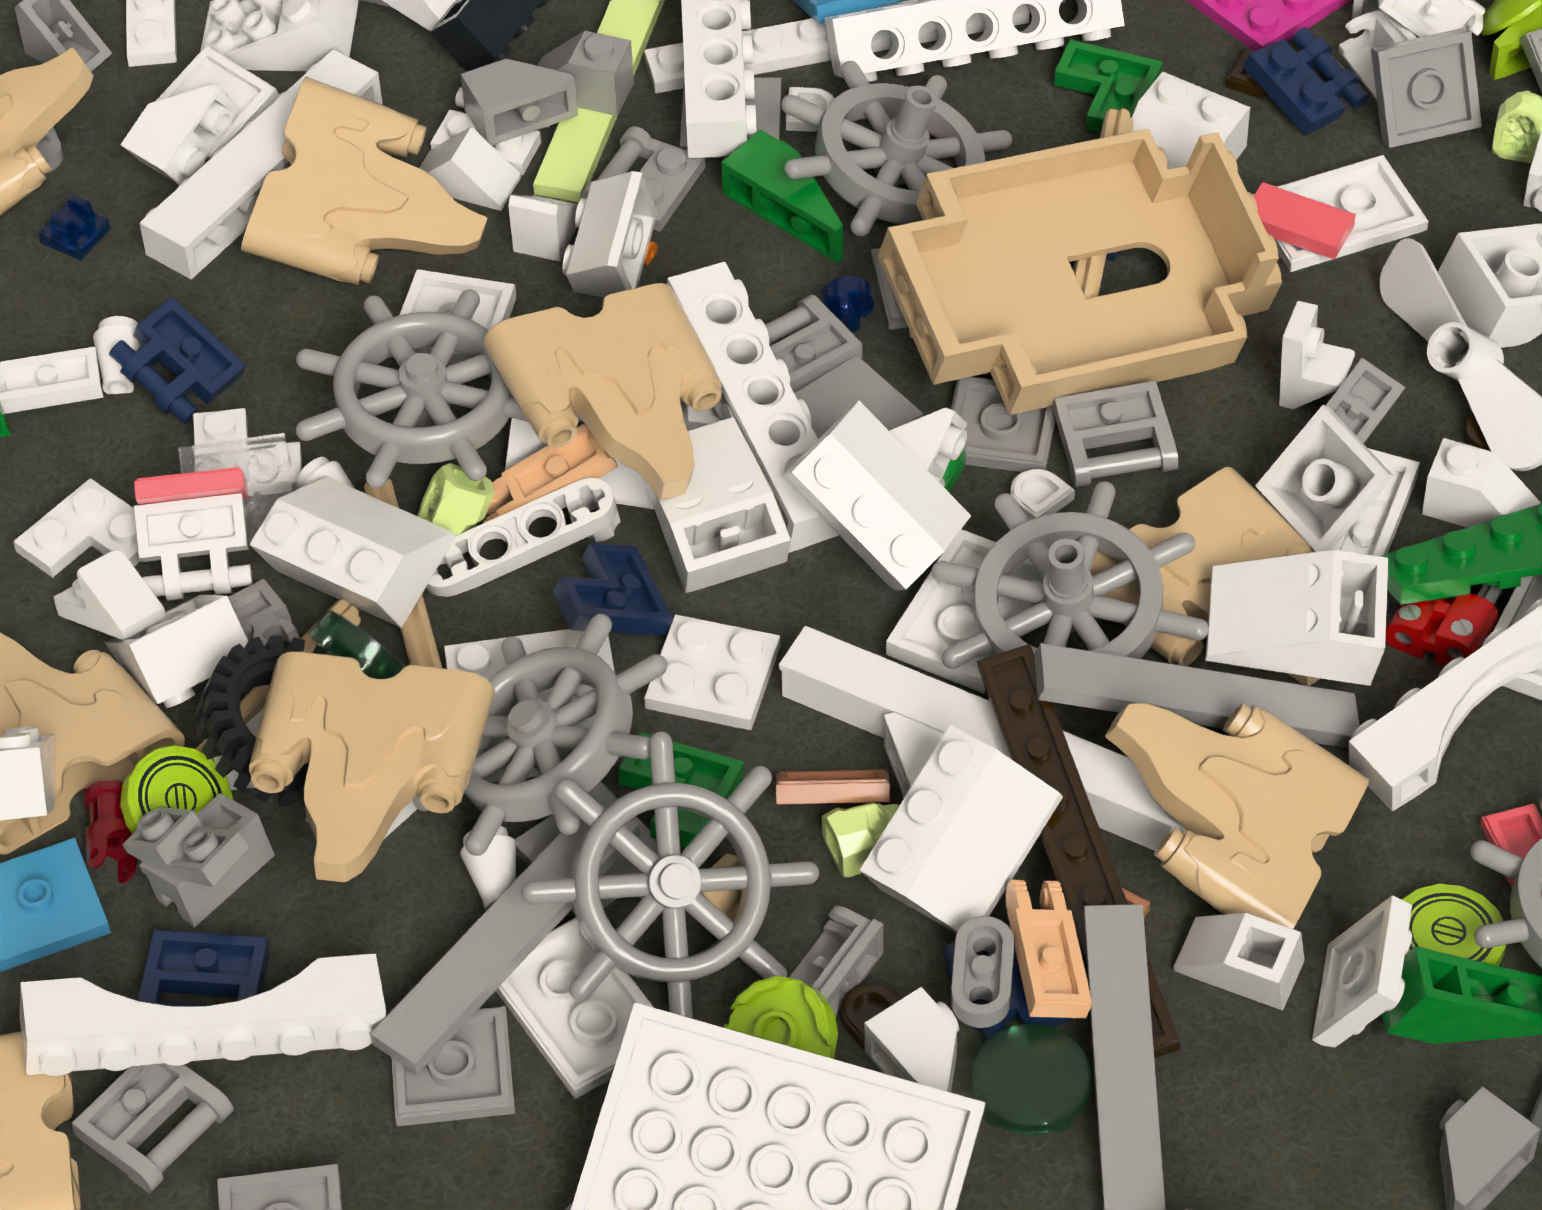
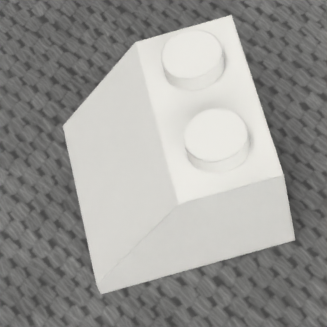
[1131,72,1250,169]
[562,171,658,298]
[1438,223,1542,348]
[105,594,248,708]

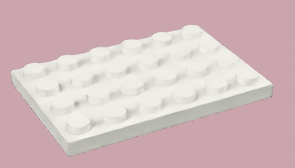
[571,1002,985,1210]

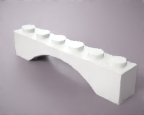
[1349,598,1542,811]
[20,954,386,1076]

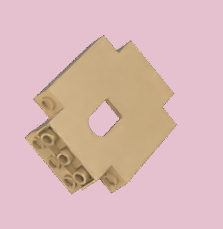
[878,129,1282,416]

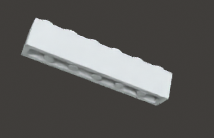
[139,49,383,279]

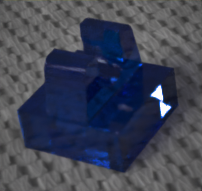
[38,194,110,261]

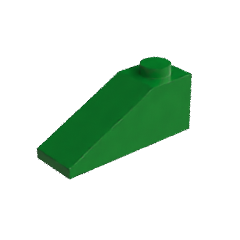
[721,129,843,263]
[1382,946,1542,1044]

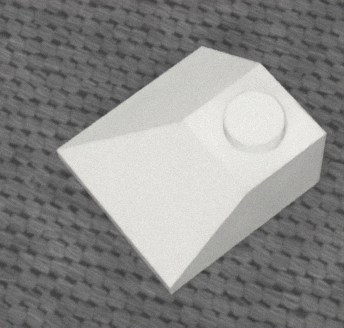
[1255,405,1394,552]

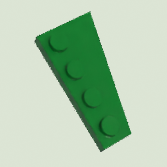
[1380,503,1542,605]

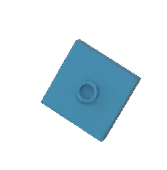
[0,838,111,972]

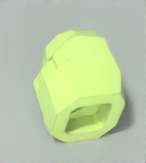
[1492,91,1542,163]
[417,463,495,536]
[822,802,900,877]

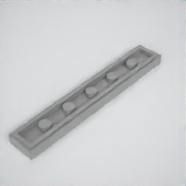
[1034,643,1360,748]
[370,797,640,1075]
[1083,904,1166,1210]

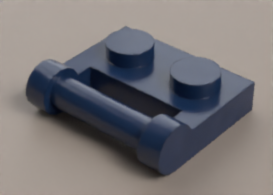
[138,930,270,1007]

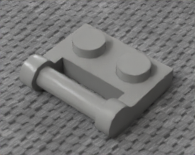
[580,126,706,232]
[739,294,862,393]
[1053,381,1178,487]
[71,1063,234,1193]

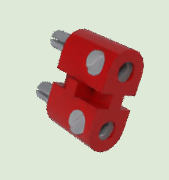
[1385,584,1502,666]

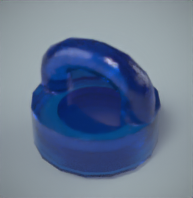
[822,276,874,332]

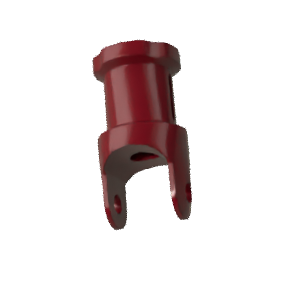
[84,780,137,884]

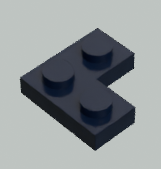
[553,543,673,636]

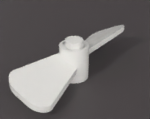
[1380,238,1542,471]

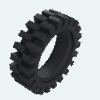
[195,635,328,807]

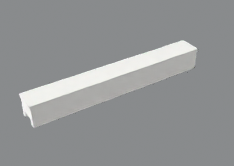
[779,626,1187,850]

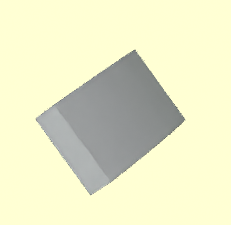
[123,807,250,887]

